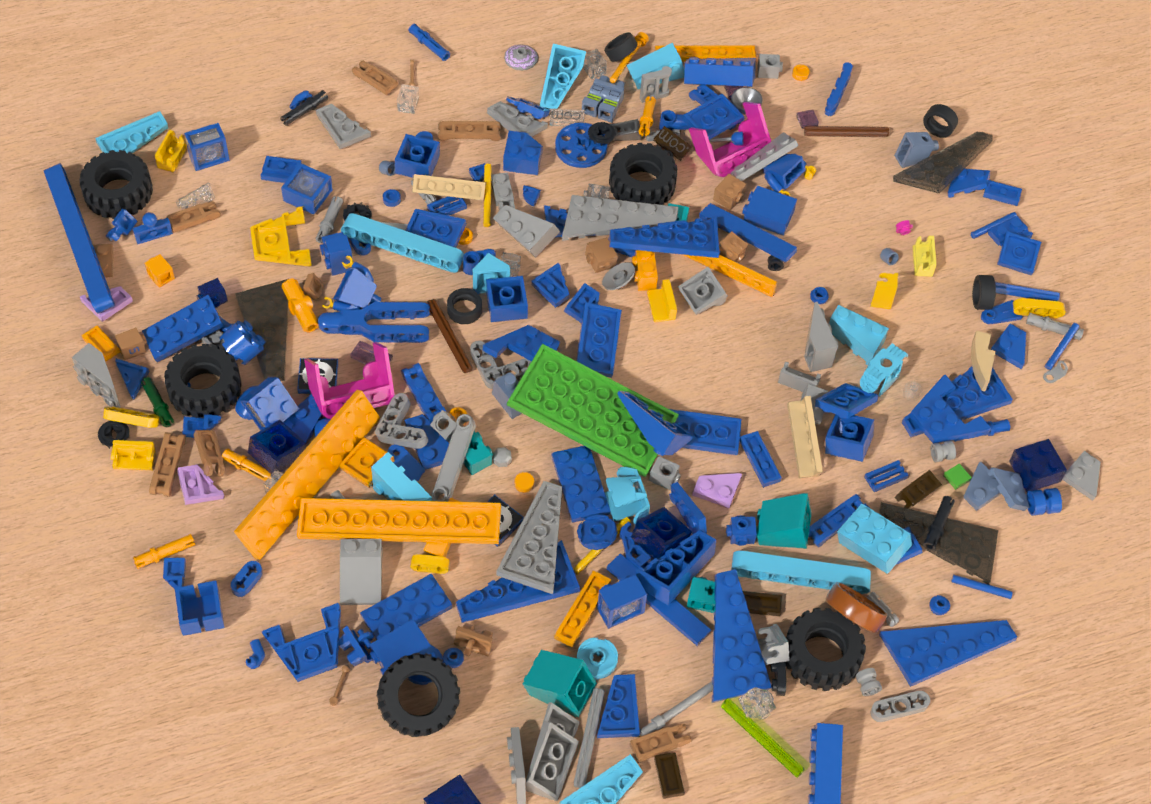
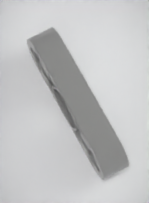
[870,691,930,722]

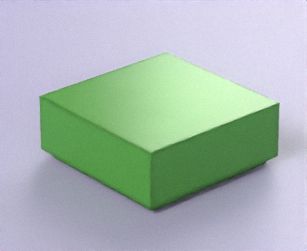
[943,463,972,490]

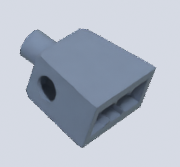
[894,132,939,168]
[492,372,522,419]

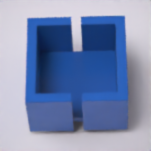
[175,580,225,636]

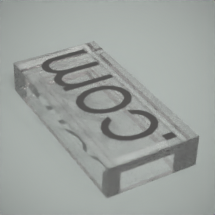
[549,109,585,126]

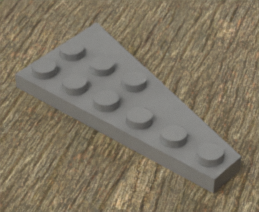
[496,481,562,594]

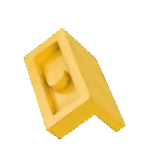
[647,279,677,322]

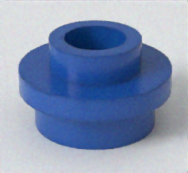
[810,287,829,304]
[929,595,950,615]
[443,648,464,668]

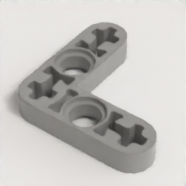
[470,341,531,389]
[375,393,428,449]

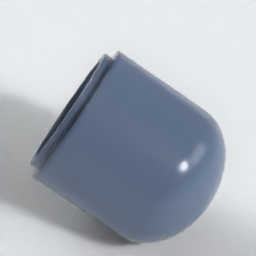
[379,160,395,176]
[880,248,899,265]

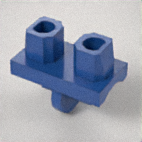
[339,626,374,666]

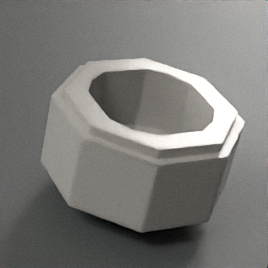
[493,447,512,467]

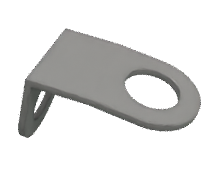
[1043,360,1068,383]

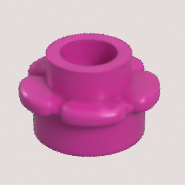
[896,220,913,235]

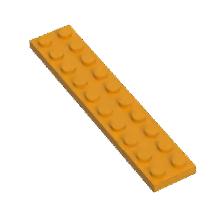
[234,390,380,560]
[297,498,501,544]

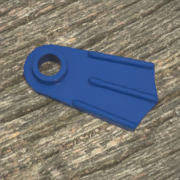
[981,300,1022,324]
[388,444,426,481]

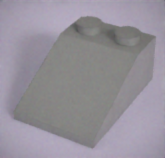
[340,539,383,605]

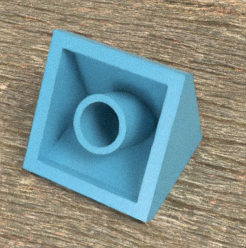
[472,253,510,294]

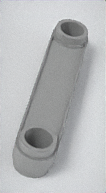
[431,414,476,502]

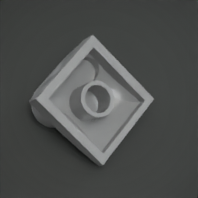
[678,267,728,315]

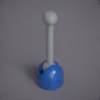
[709,131,744,146]

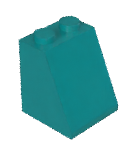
[756,493,812,549]
[522,650,597,718]

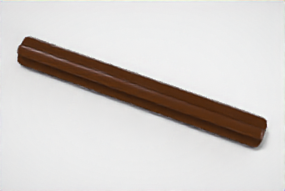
[804,126,889,137]
[427,299,473,374]

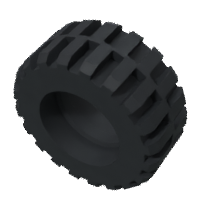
[609,143,678,205]
[79,150,153,219]
[164,344,242,418]
[786,608,866,691]
[377,653,460,737]

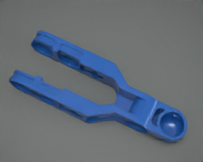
[317,302,430,343]

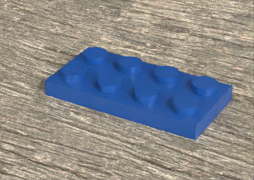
[142,295,224,363]
[576,302,622,378]
[669,409,742,455]
[551,446,610,523]
[360,574,453,640]

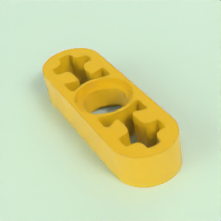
[1013,298,1066,318]
[103,406,159,428]

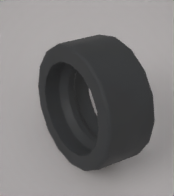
[604,32,638,62]
[923,104,958,138]
[972,275,996,310]
[447,288,482,324]

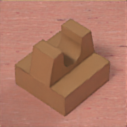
[302,273,324,300]

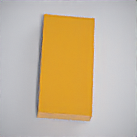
[81,325,120,362]

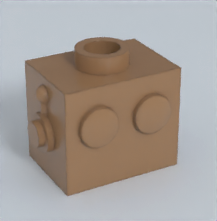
[713,174,746,210]
[719,231,748,263]
[585,237,618,273]

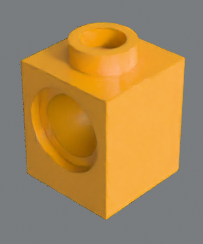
[144,254,175,288]

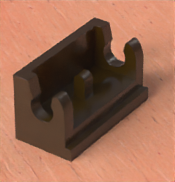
[894,470,942,509]

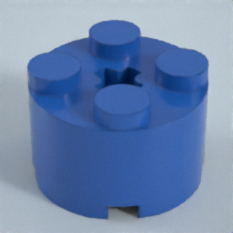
[220,320,265,365]

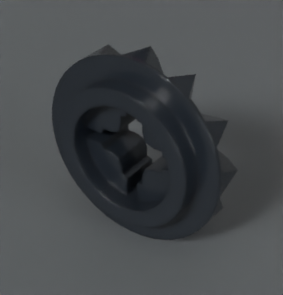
[588,122,616,146]
[343,202,372,221]
[98,420,130,449]

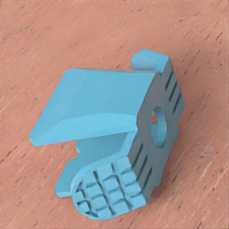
[860,343,909,396]
[605,467,650,525]

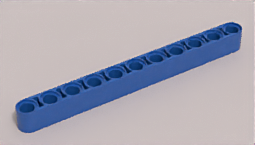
[43,163,115,314]

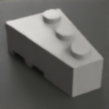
[493,205,560,258]

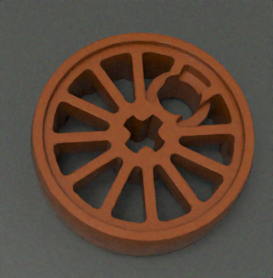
[825,582,887,633]

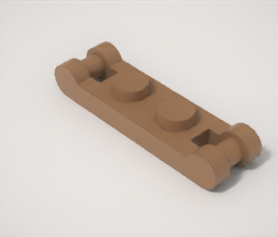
[438,121,501,141]
[149,432,186,497]

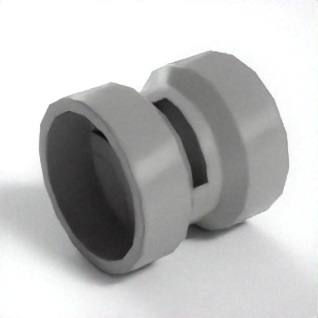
[930,440,956,463]
[855,668,882,696]

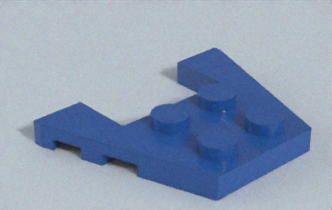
[482,325,560,362]
[910,375,991,443]
[262,603,341,682]

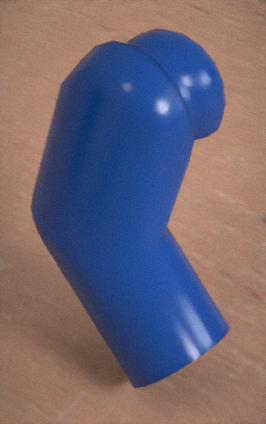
[289,90,313,110]

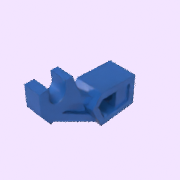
[620,522,651,569]

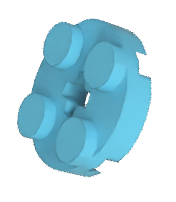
[576,637,618,680]

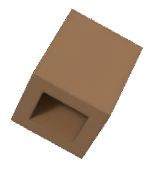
[115,328,147,360]

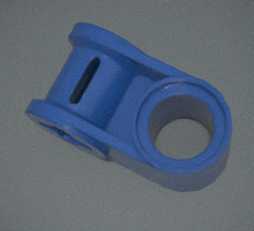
[463,249,496,275]

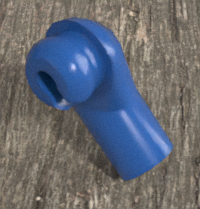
[246,639,265,669]

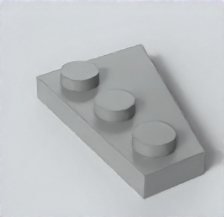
[487,101,548,137]
[316,104,371,149]
[507,727,526,804]

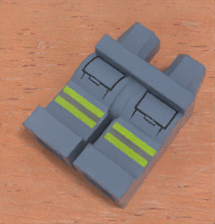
[582,75,625,123]

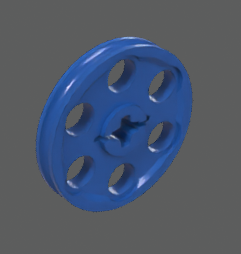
[555,123,607,168]

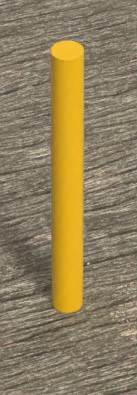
[483,164,491,227]
[573,517,631,575]

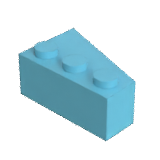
[627,43,685,89]
[829,305,889,365]
[371,452,432,501]

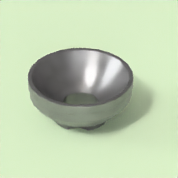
[731,87,763,115]

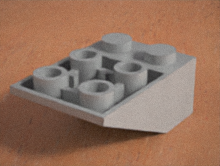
[804,302,838,372]
[72,343,121,408]

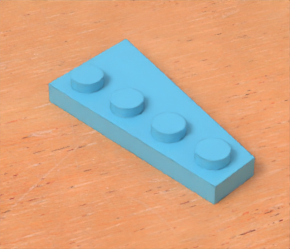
[95,111,168,153]
[559,754,643,804]

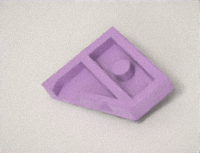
[177,465,224,505]

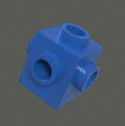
[726,515,757,546]

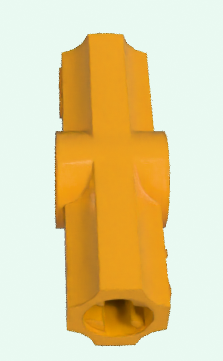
[281,278,319,333]

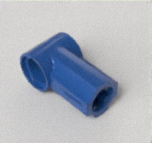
[659,110,690,131]

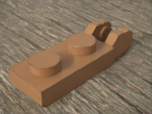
[352,60,398,95]
[166,201,221,233]
[193,430,225,477]
[630,723,692,763]

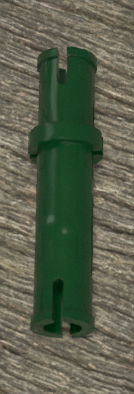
[141,377,174,427]

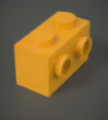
[632,250,658,291]

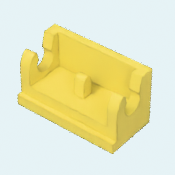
[912,236,936,277]

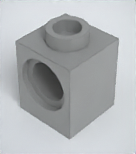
[757,54,783,79]
[430,410,464,441]
[649,456,681,490]

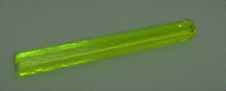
[721,698,805,778]

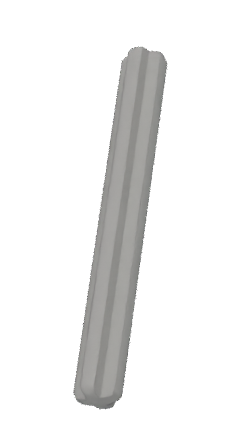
[573,688,605,788]

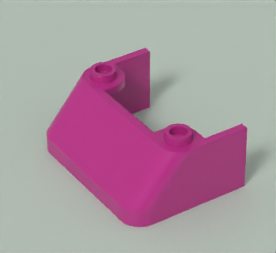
[689,102,771,177]
[304,342,395,419]

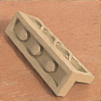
[412,174,485,200]
[787,396,823,479]

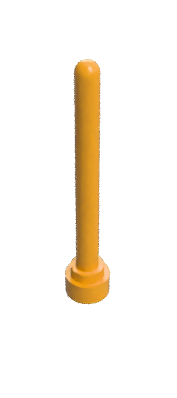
[609,32,649,83]

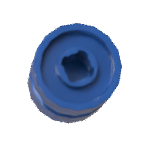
[1027,488,1062,516]

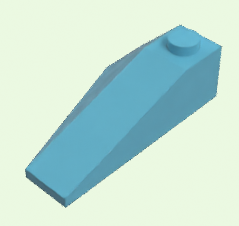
[540,44,586,111]

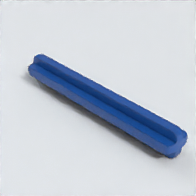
[995,282,1060,301]

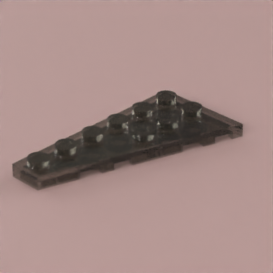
[893,132,993,194]
[235,279,288,381]
[879,502,998,585]

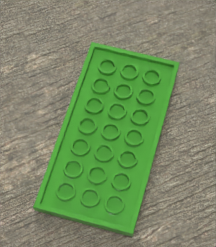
[507,344,679,477]

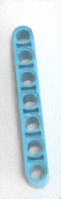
[341,213,464,273]
[731,551,871,594]

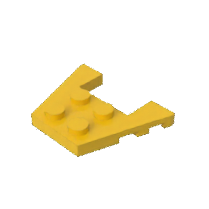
[250,206,312,267]

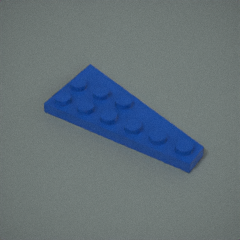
[609,216,720,258]
[902,366,1013,438]
[456,540,580,623]
[712,569,772,703]
[879,620,1017,687]

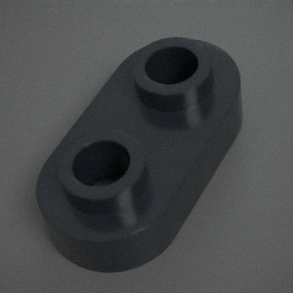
[771,662,786,696]

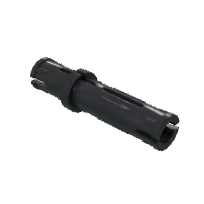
[280,90,329,126]
[923,496,955,551]

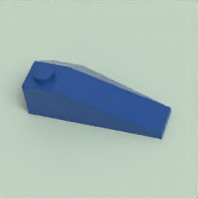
[617,391,693,456]

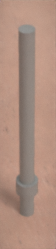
[640,681,713,736]

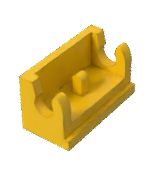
[155,130,187,172]
[870,273,898,309]
[111,440,156,470]

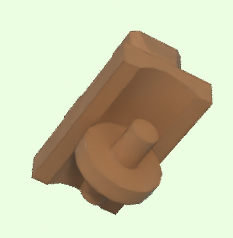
[454,623,493,657]

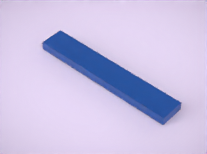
[699,203,797,262]
[606,553,711,646]

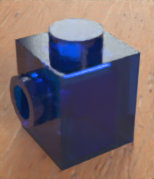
[196,278,228,308]

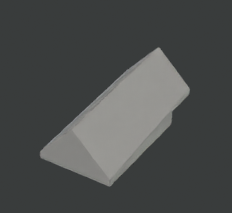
[526,702,580,801]

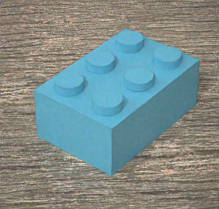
[837,504,912,574]

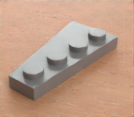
[731,132,799,181]

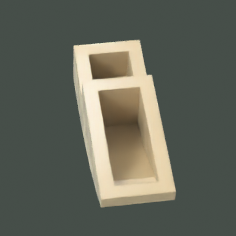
[971,331,995,391]

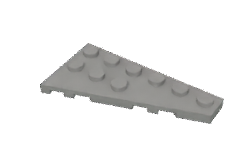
[562,195,678,241]

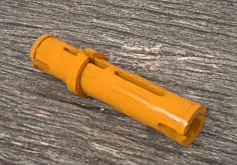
[639,96,656,136]
[222,448,279,486]
[133,534,195,569]

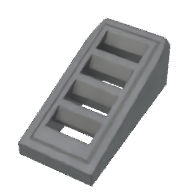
[610,119,641,141]

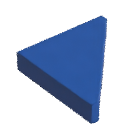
[115,358,150,400]

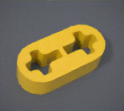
[410,554,450,574]

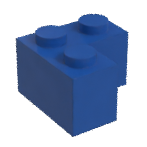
[319,232,352,276]

